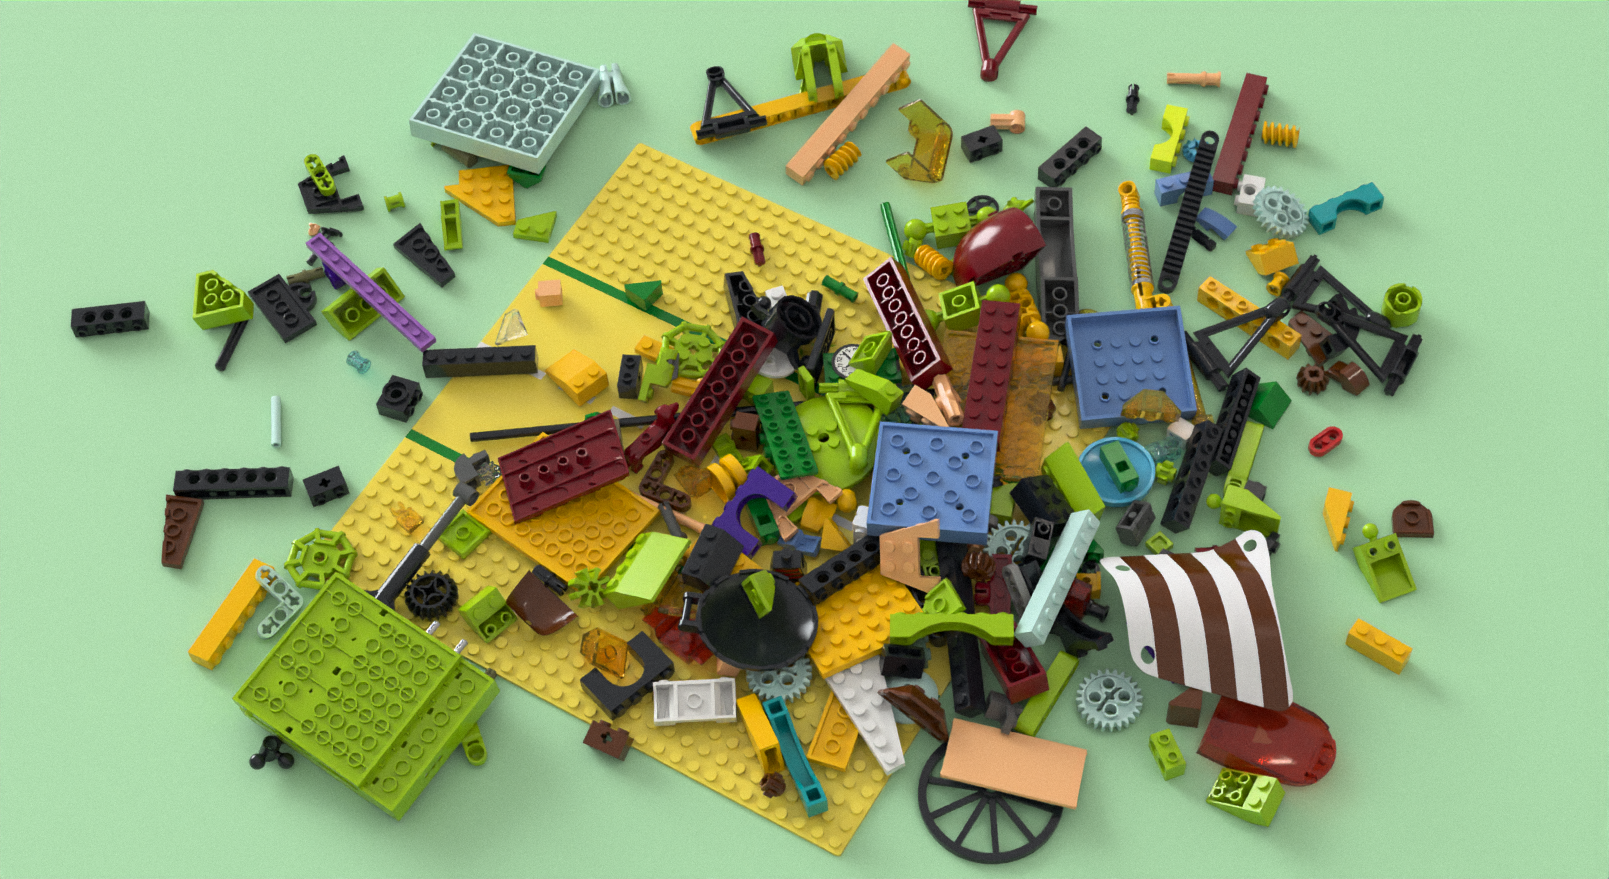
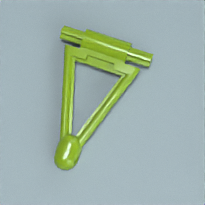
[819,379,896,469]

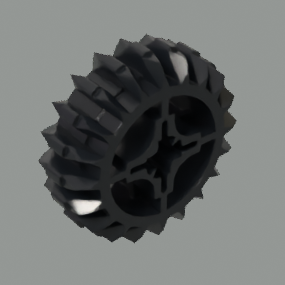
[404,569,459,622]

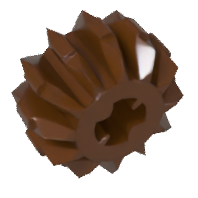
[1296,363,1330,395]
[961,551,996,582]

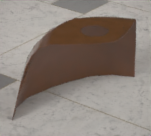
[506,570,578,635]

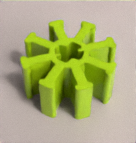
[568,567,610,609]

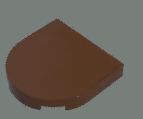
[1391,500,1434,538]

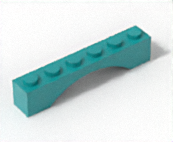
[762,696,828,818]

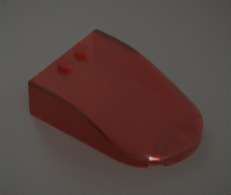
[1196,696,1336,787]

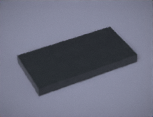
[806,308,836,390]

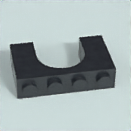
[580,631,675,721]

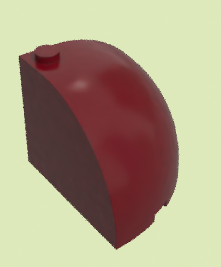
[953,207,1046,287]

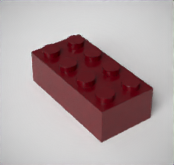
[978,621,1049,705]

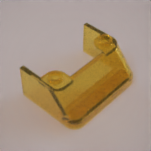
[886,99,953,183]

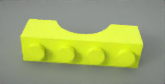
[1149,104,1190,174]

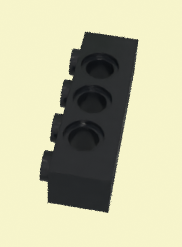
[1038,126,1102,187]
[71,301,150,337]

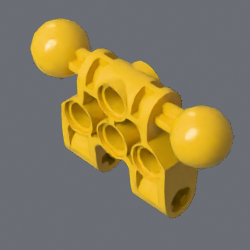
[982,273,1050,345]

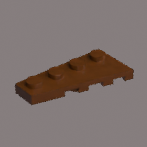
[161,495,204,569]

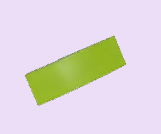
[440,199,463,251]

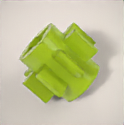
[902,237,923,258]
[1116,422,1140,442]
[1155,460,1177,485]

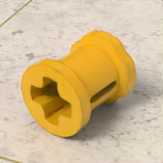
[1266,271,1289,296]

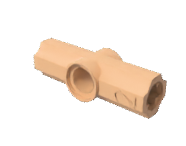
[932,374,964,426]

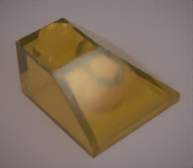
[580,627,628,679]

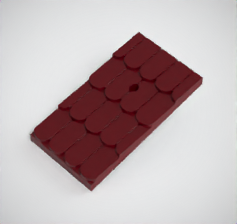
[498,409,629,525]

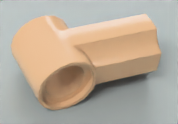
[990,110,1025,134]

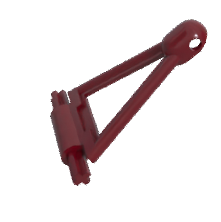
[968,0,1038,82]

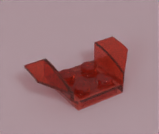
[642,607,714,666]

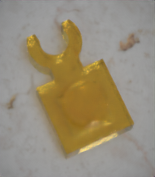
[390,501,424,534]

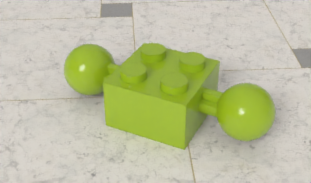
[904,201,997,249]
[925,281,1010,334]

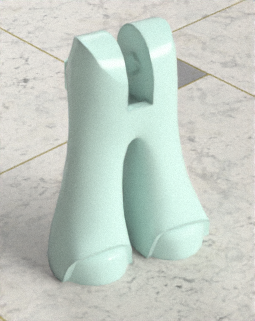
[598,63,632,108]

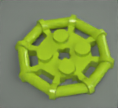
[661,321,726,379]
[284,528,358,590]

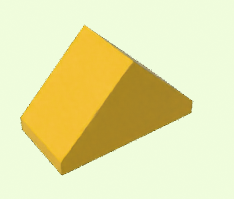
[820,516,851,551]

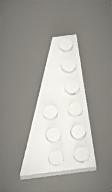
[825,655,905,776]

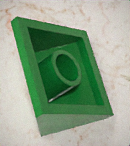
[1248,381,1292,429]

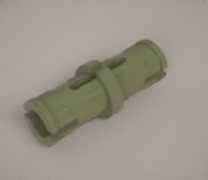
[286,266,325,285]

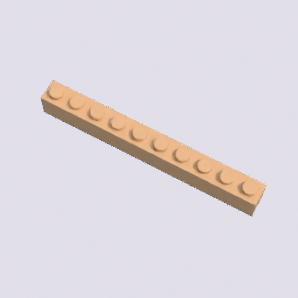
[786,43,911,186]

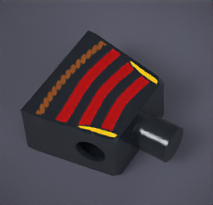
[770,548,807,583]

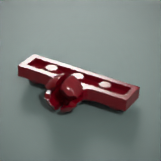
[974,554,1012,614]

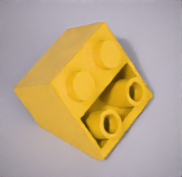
[1245,238,1299,276]

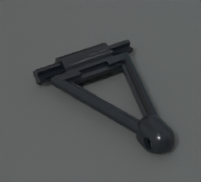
[696,66,767,140]
[1281,254,1391,329]
[1184,297,1291,392]
[1315,301,1423,396]

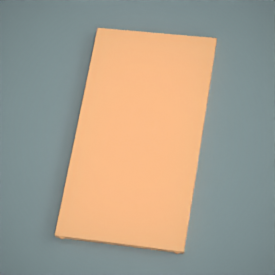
[940,718,1087,810]

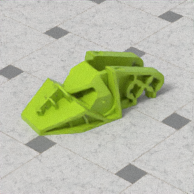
[791,33,848,102]

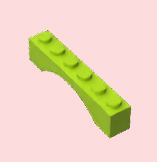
[890,612,1014,645]

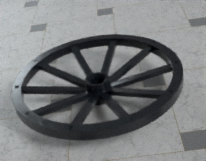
[918,728,1063,864]

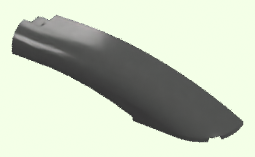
[1034,187,1079,346]

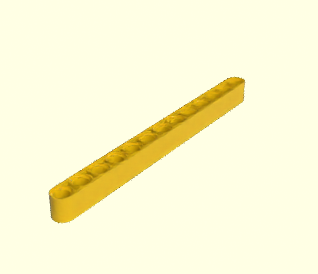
[690,70,911,145]

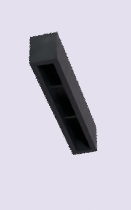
[422,345,538,378]

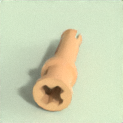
[1167,71,1221,87]

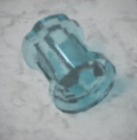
[346,351,371,374]

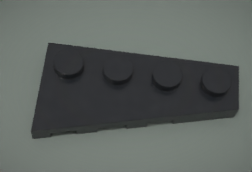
[393,223,455,287]

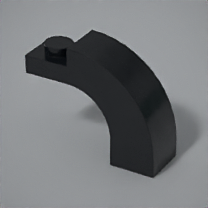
[1319,293,1360,360]

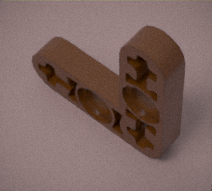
[639,450,692,512]

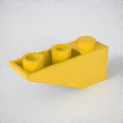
[1322,487,1354,552]

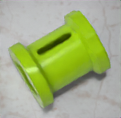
[384,192,406,212]

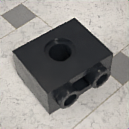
[376,375,423,423]

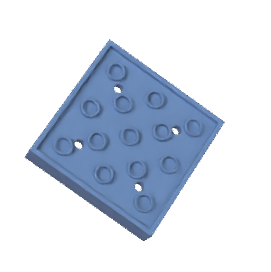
[1065,306,1197,429]
[866,422,998,545]

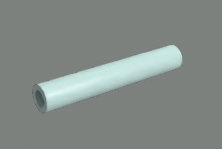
[271,396,281,448]

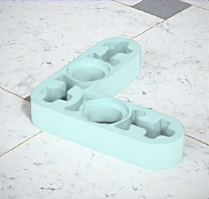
[255,565,303,640]

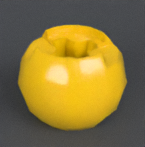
[837,489,858,513]

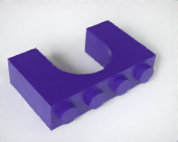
[712,466,798,560]

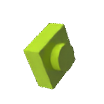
[1145,531,1174,555]

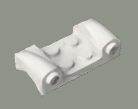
[653,677,737,726]

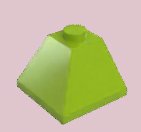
[741,569,775,619]

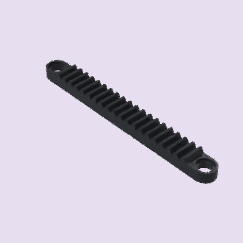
[1158,130,1219,294]

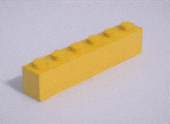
[188,558,276,670]

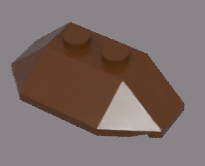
[877,685,949,743]

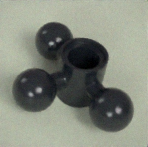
[249,735,294,770]

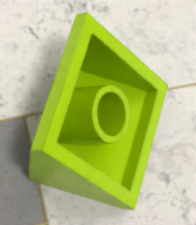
[848,331,892,375]

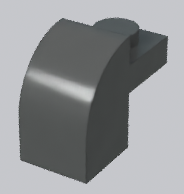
[454,450,491,489]
[984,690,1023,735]

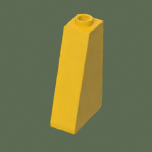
[736,693,785,774]

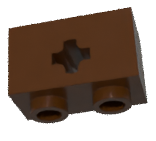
[730,411,761,452]
[583,719,634,761]

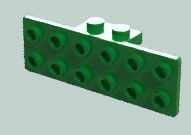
[752,390,818,480]

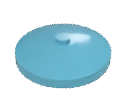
[1079,437,1155,507]

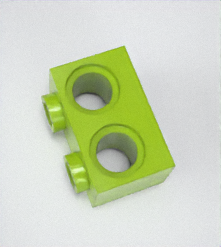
[1148,728,1186,781]

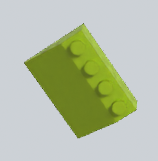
[603,532,691,609]

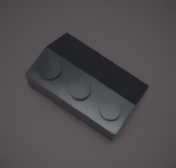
[681,524,744,591]

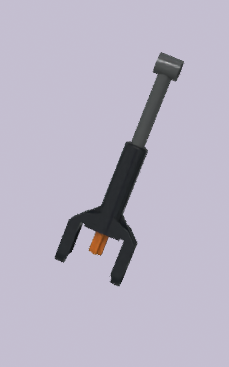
[364,481,479,612]

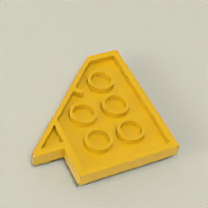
[444,165,516,227]

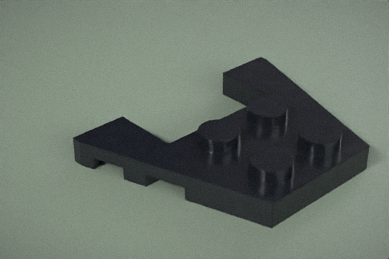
[298,155,364,214]

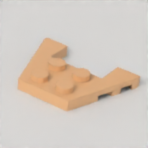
[766,474,843,543]
[879,519,941,593]

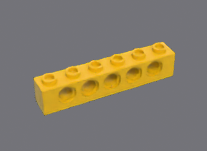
[1197,276,1302,359]

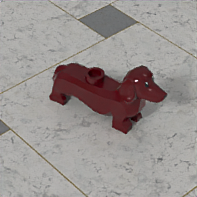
[624,402,679,474]

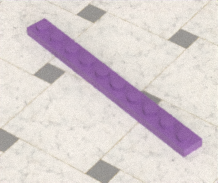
[306,233,437,352]

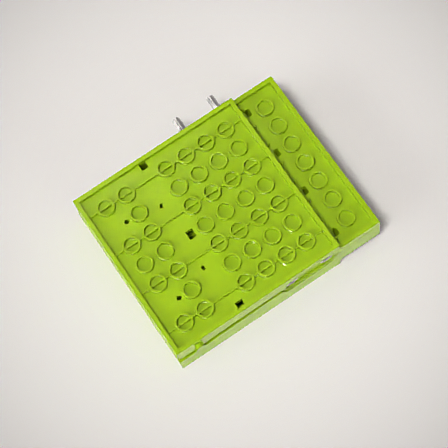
[232,572,500,822]

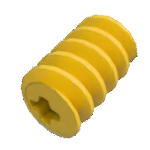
[1261,121,1300,148]
[824,141,862,180]
[914,245,954,280]

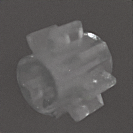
[477,461,501,486]

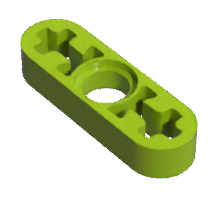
[304,154,336,196]

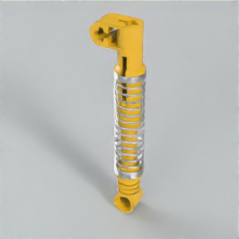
[1118,181,1173,309]

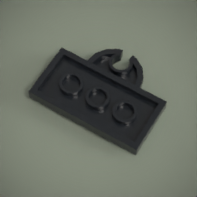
[248,274,317,343]

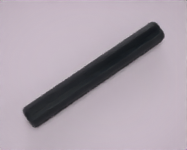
[215,320,249,371]

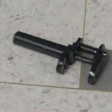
[306,227,343,266]

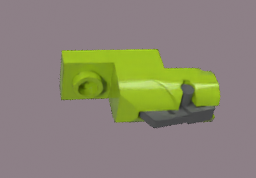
[638,347,680,403]

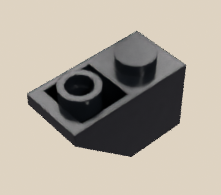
[1021,517,1054,566]

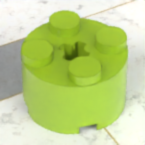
[1381,283,1423,328]

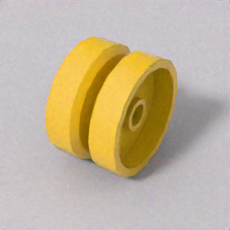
[705,454,747,504]

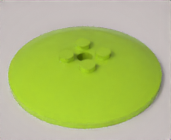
[773,396,880,495]

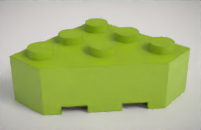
[192,270,254,330]

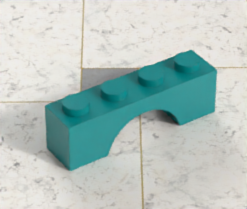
[1308,182,1384,235]

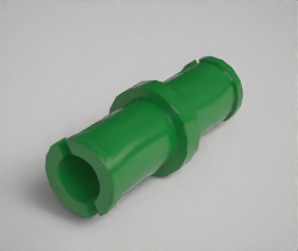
[821,275,859,303]

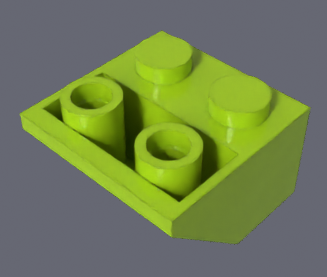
[457,585,518,643]

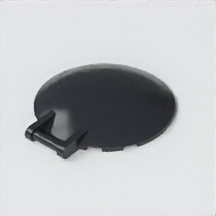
[678,569,818,672]

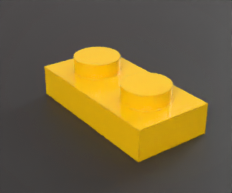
[634,335,674,362]

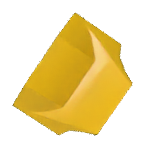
[800,495,838,534]

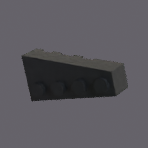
[723,271,762,328]

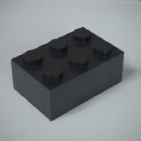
[1009,475,1075,537]

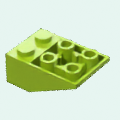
[1206,767,1285,827]

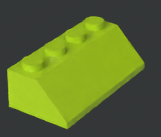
[321,267,405,341]
[1041,442,1105,520]

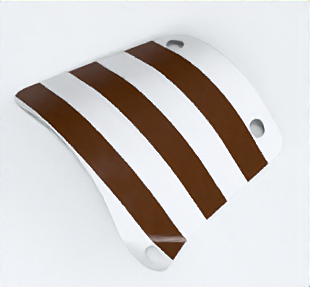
[1100,530,1293,711]

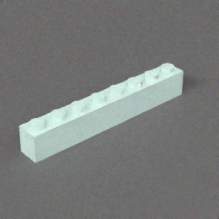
[1014,509,1100,647]

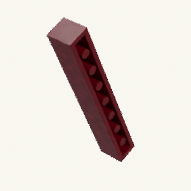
[1212,73,1269,195]

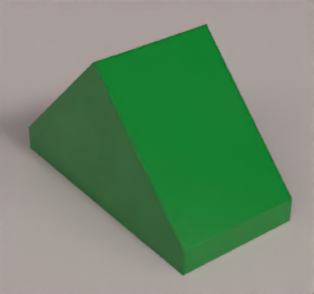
[507,165,546,189]
[624,280,663,311]

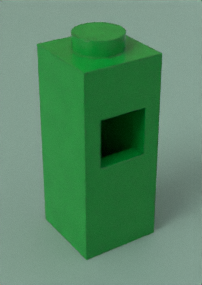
[1099,440,1139,494]
[745,498,780,546]

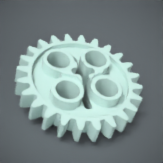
[1252,185,1309,240]
[983,520,1031,563]
[746,655,812,703]
[1076,668,1143,732]

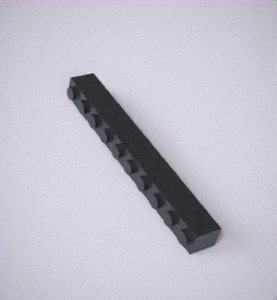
[936,541,987,718]

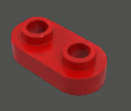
[1308,426,1343,457]

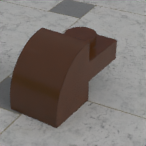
[1326,360,1370,396]

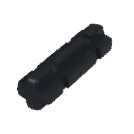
[1191,226,1217,251]

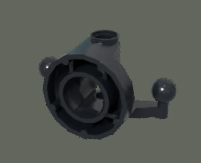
[750,295,822,370]

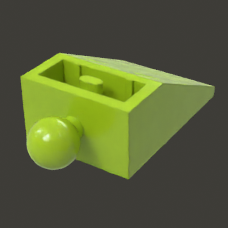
[1206,484,1281,538]
[1352,523,1417,603]

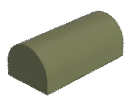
[441,145,478,168]

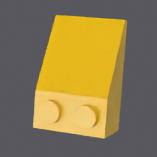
[545,350,609,407]

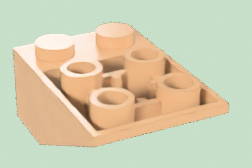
[902,385,950,427]

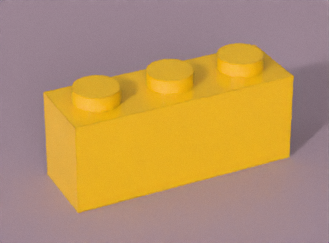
[1345,618,1413,675]

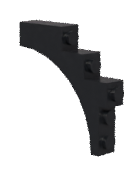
[1017,560,1114,658]

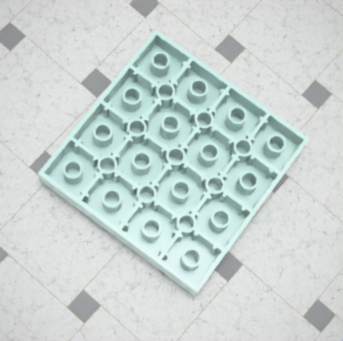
[409,33,600,174]

